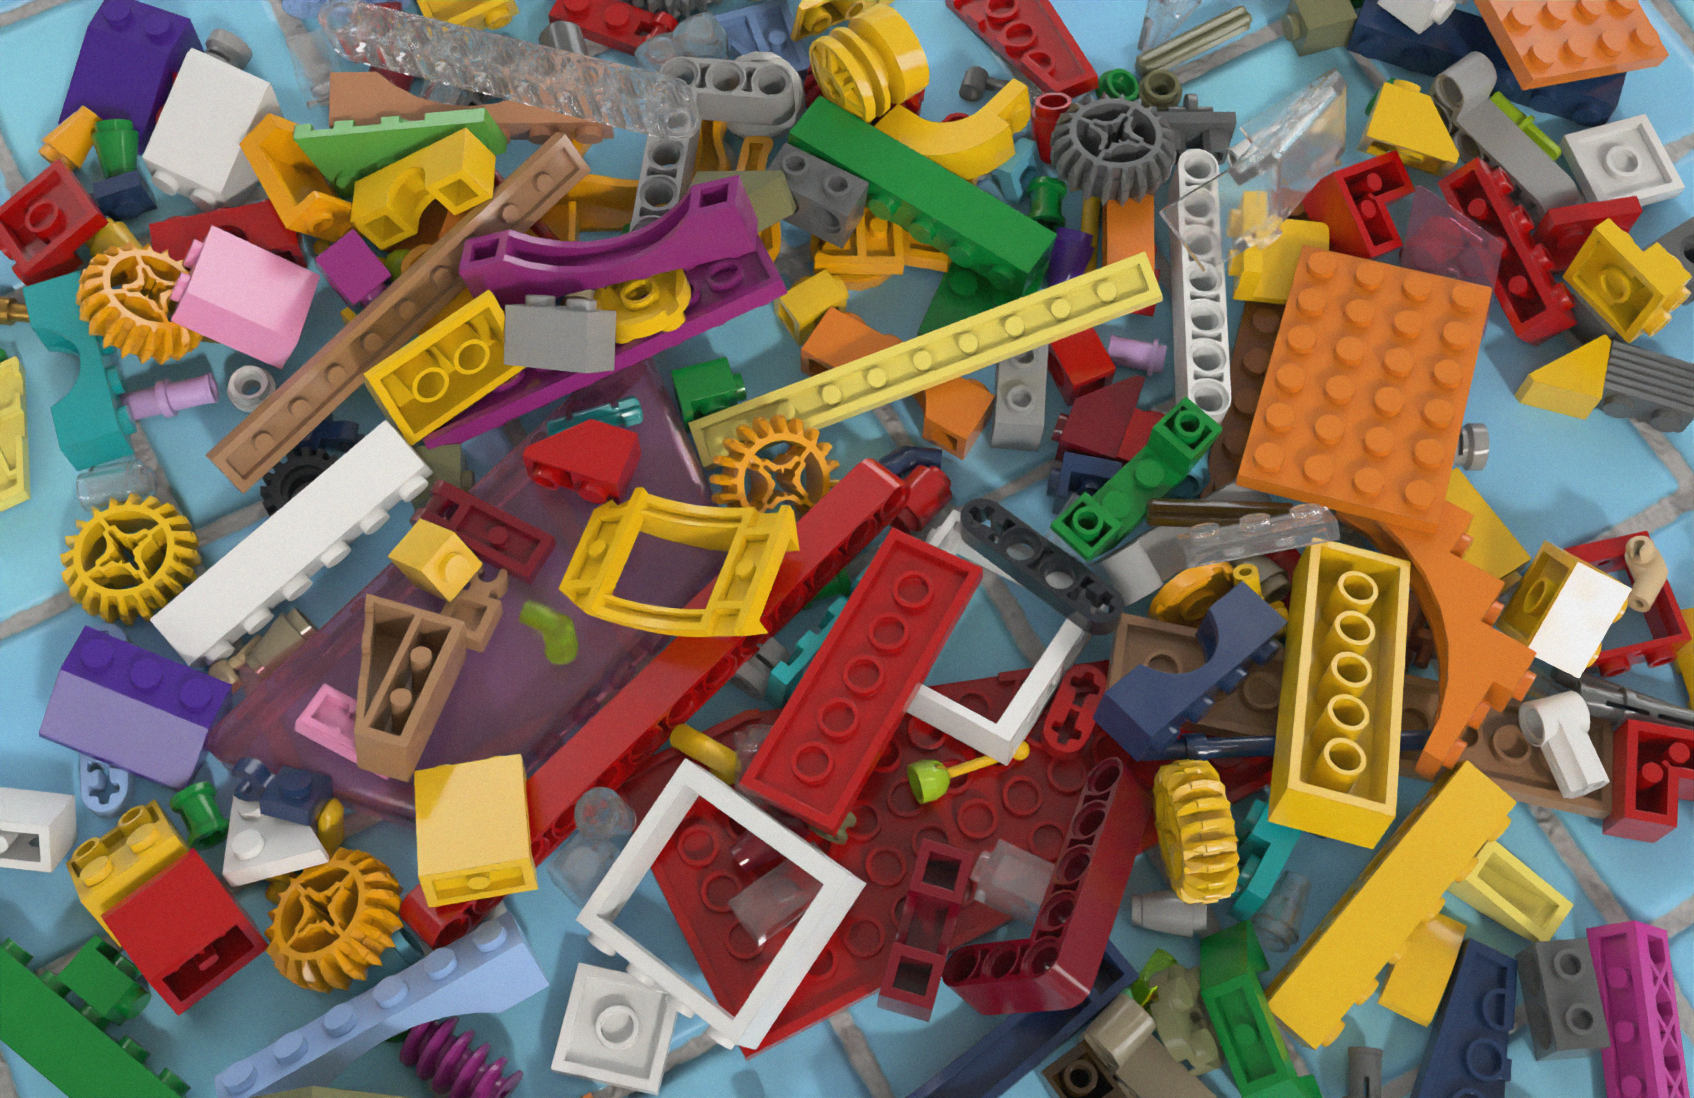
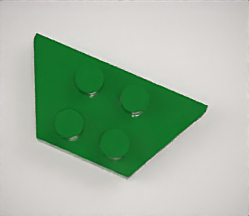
[917,191,1049,337]

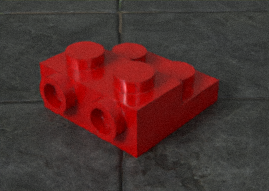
[0,158,109,286]

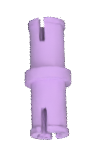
[120,373,219,420]

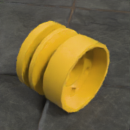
[809,3,930,124]

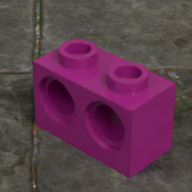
[315,229,391,312]

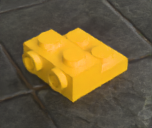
[1563,218,1692,344]

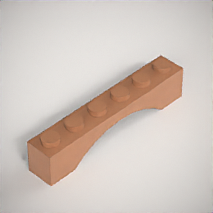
[329,69,614,145]

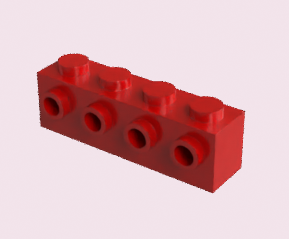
[1437,157,1578,347]

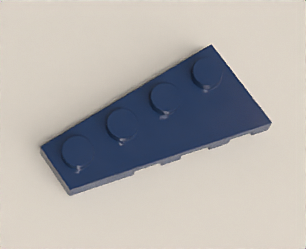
[1410,938,1518,1098]

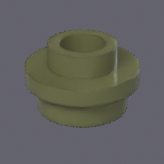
[1137,69,1182,112]

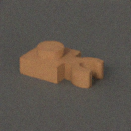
[440,565,509,653]

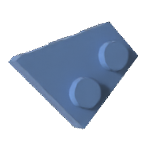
[704,0,810,80]

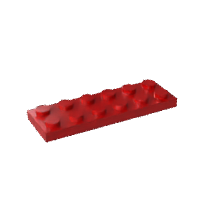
[739,527,983,837]

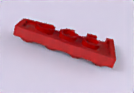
[945,0,1099,99]

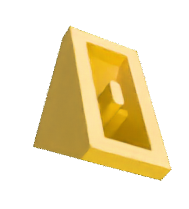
[1514,334,1611,420]

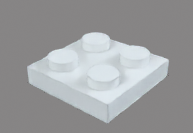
[1558,114,1685,207]
[551,962,678,1096]

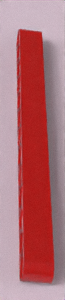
[399,458,911,951]

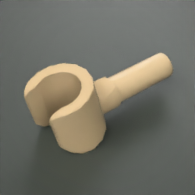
[208,634,262,694]

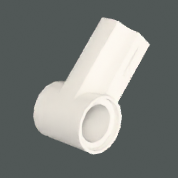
[1518,690,1610,799]

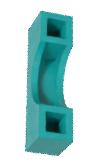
[22,271,137,471]

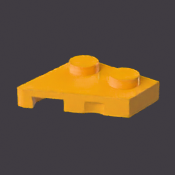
[813,207,905,275]

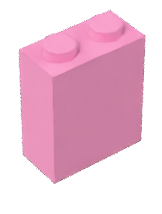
[169,226,320,369]

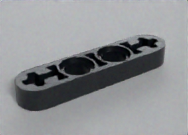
[959,498,1124,636]

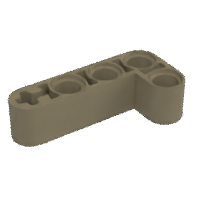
[1076,993,1218,1098]

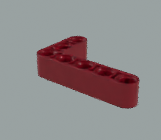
[942,757,1154,1016]

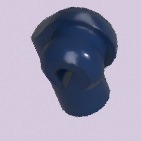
[878,446,942,479]

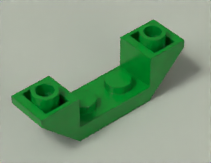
[1050,396,1223,562]
[1200,920,1323,1098]

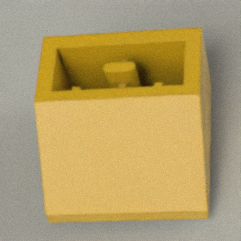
[66,799,190,947]

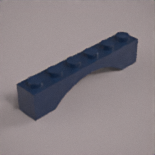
[905,939,1140,1098]

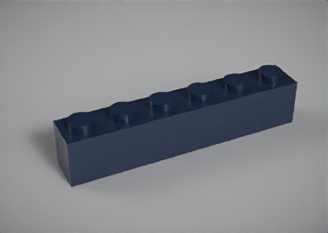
[1346,0,1627,127]

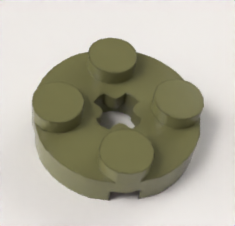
[1149,964,1225,1076]

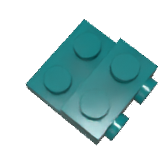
[1226,796,1302,922]

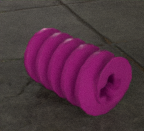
[399,1016,524,1098]

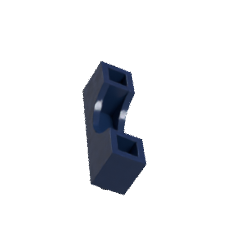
[1092,581,1288,762]

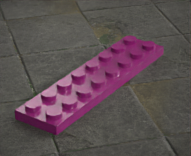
[423,234,787,450]

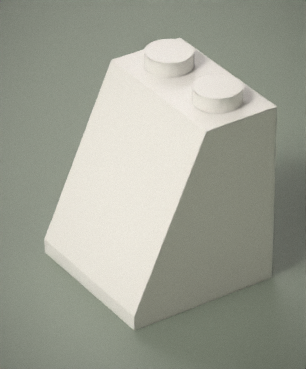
[142,48,285,213]

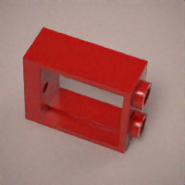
[1563,531,1692,678]

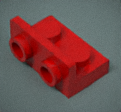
[1532,196,1643,276]

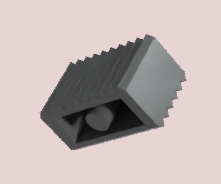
[1596,339,1694,433]

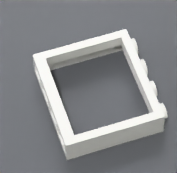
[907,509,1108,766]
[576,758,867,1050]

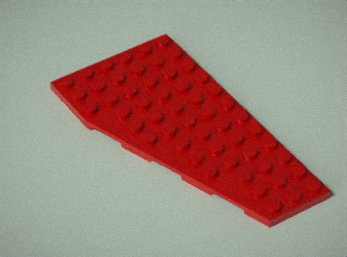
[613,659,1274,1062]

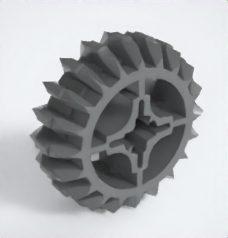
[1050,92,1177,207]

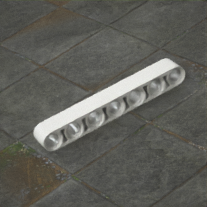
[1168,149,1231,426]

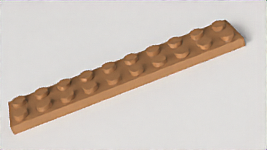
[1105,613,1613,819]

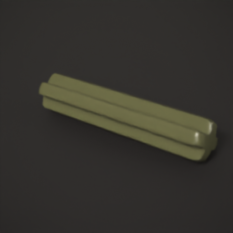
[1134,6,1252,78]

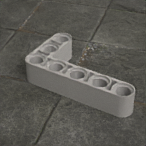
[630,57,795,232]

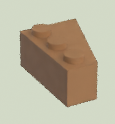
[354,593,467,783]

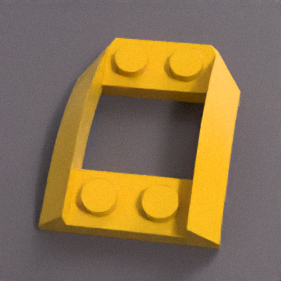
[558,487,800,637]

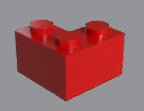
[1298,149,1415,261]
[1602,719,1694,843]

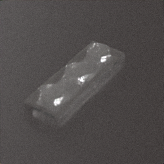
[1176,503,1340,569]

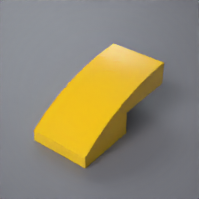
[1377,913,1467,1028]

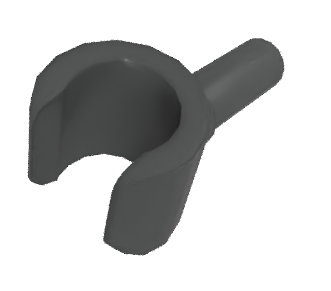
[959,66,1024,102]

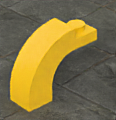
[873,78,1031,181]

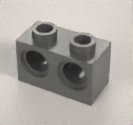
[767,143,869,249]
[1515,938,1611,1061]

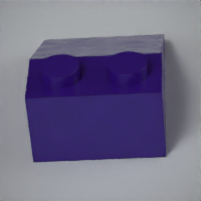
[58,0,205,156]

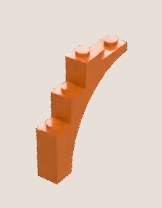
[1335,500,1538,782]

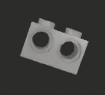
[990,344,1048,452]

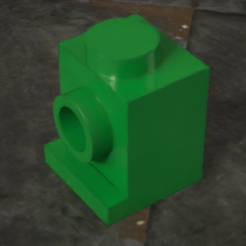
[671,357,747,433]
[57,934,152,1026]

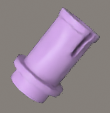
[1108,334,1167,376]

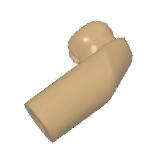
[1625,536,1668,612]

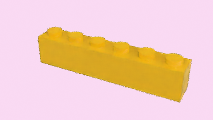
[1263,760,1517,1050]

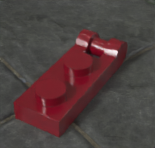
[409,479,557,586]

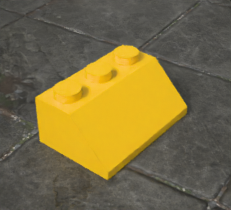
[363,290,526,446]

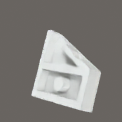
[222,795,329,888]

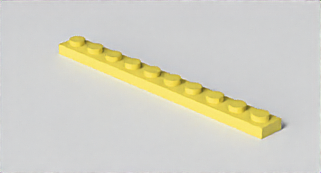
[688,251,1163,471]

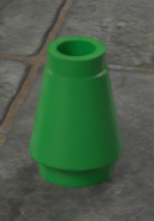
[91,119,139,179]

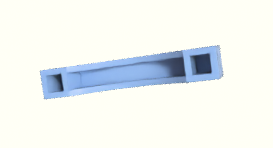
[214,910,550,1098]

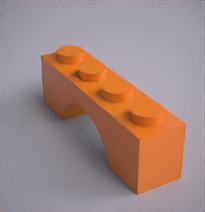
[801,306,996,460]

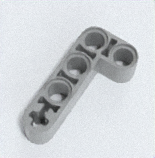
[1427,51,1579,228]
[1090,478,1273,607]

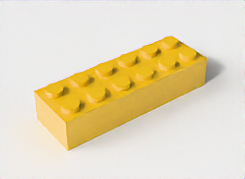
[1267,536,1411,849]

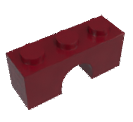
[877,838,975,1022]

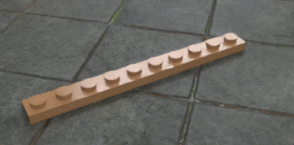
[205,132,591,494]

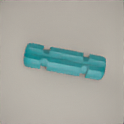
[546,395,643,437]

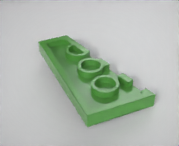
[293,108,507,199]

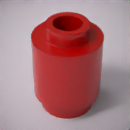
[1031,92,1072,165]
[889,465,953,535]

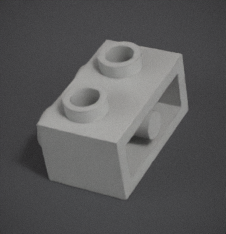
[504,295,616,373]

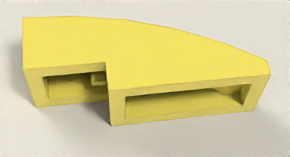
[1446,840,1574,943]

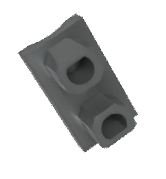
[1157,94,1237,165]

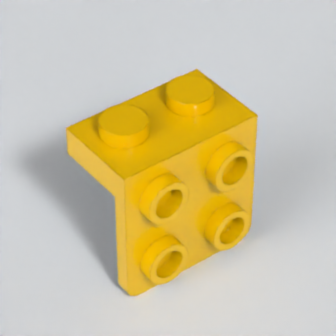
[1227,189,1329,304]

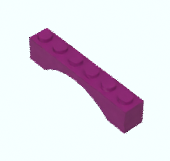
[458,174,758,310]

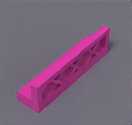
[1586,920,1690,1098]

